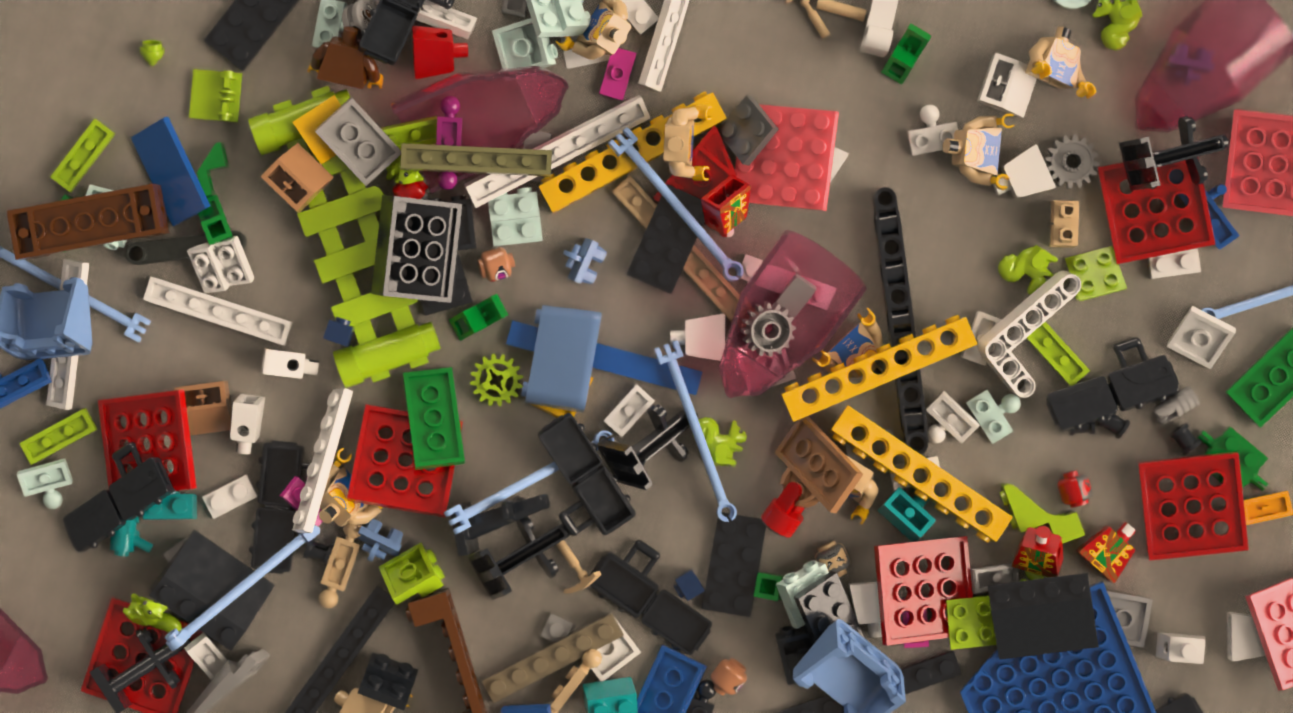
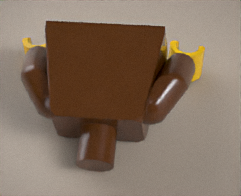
[307,26,384,89]

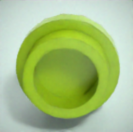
[140,40,165,66]

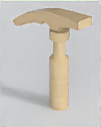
[785,0,830,39]
[556,540,602,594]

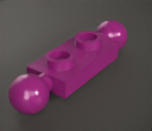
[436,96,462,190]

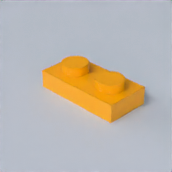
[1244,490,1293,525]

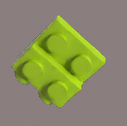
[379,542,445,605]

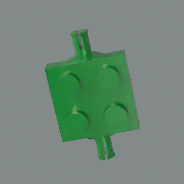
[1197,426,1268,491]

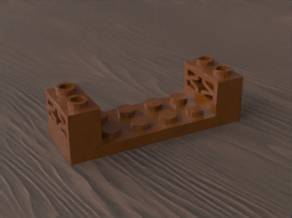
[6,184,170,260]
[405,588,487,713]

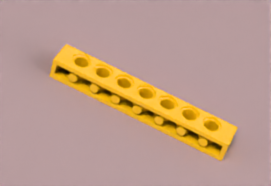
[538,91,727,214]
[781,315,978,422]
[829,405,1013,543]

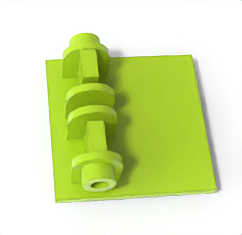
[189,69,243,122]
[1065,246,1127,302]
[946,595,997,650]

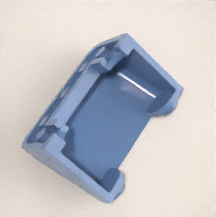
[0,277,93,360]
[521,305,602,413]
[793,619,906,713]

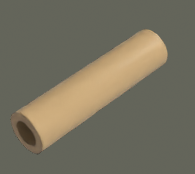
[816,0,867,22]

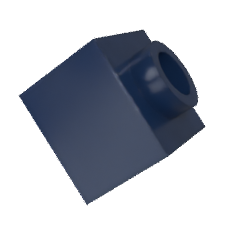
[323,317,355,347]
[674,568,705,601]

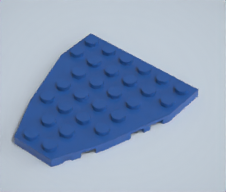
[960,581,1156,713]

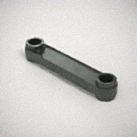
[126,231,247,265]

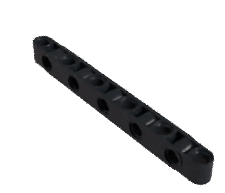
[873,187,929,454]

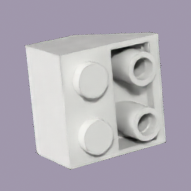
[977,53,1037,118]

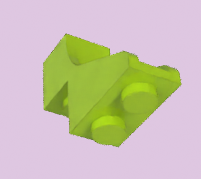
[999,483,1085,544]

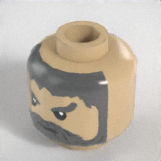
[815,540,851,577]

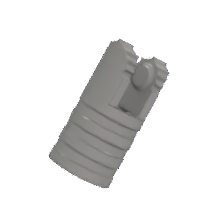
[1154,386,1200,425]

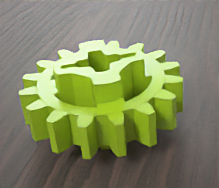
[470,353,524,407]

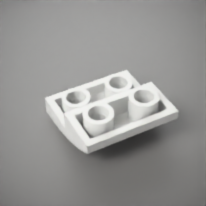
[187,236,254,293]

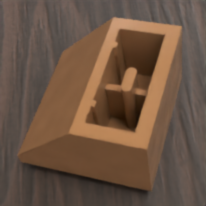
[261,143,334,213]
[174,381,232,436]

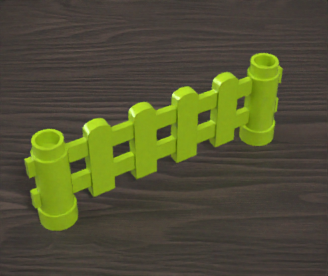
[248,85,441,388]

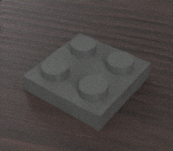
[718,95,779,166]

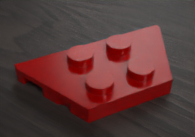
[653,125,737,201]

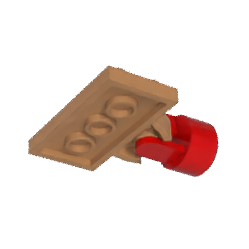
[761,416,863,538]

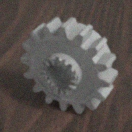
[1044,134,1100,189]
[740,301,796,357]

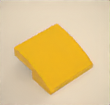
[293,95,341,165]

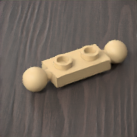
[319,523,363,609]
[550,649,602,713]

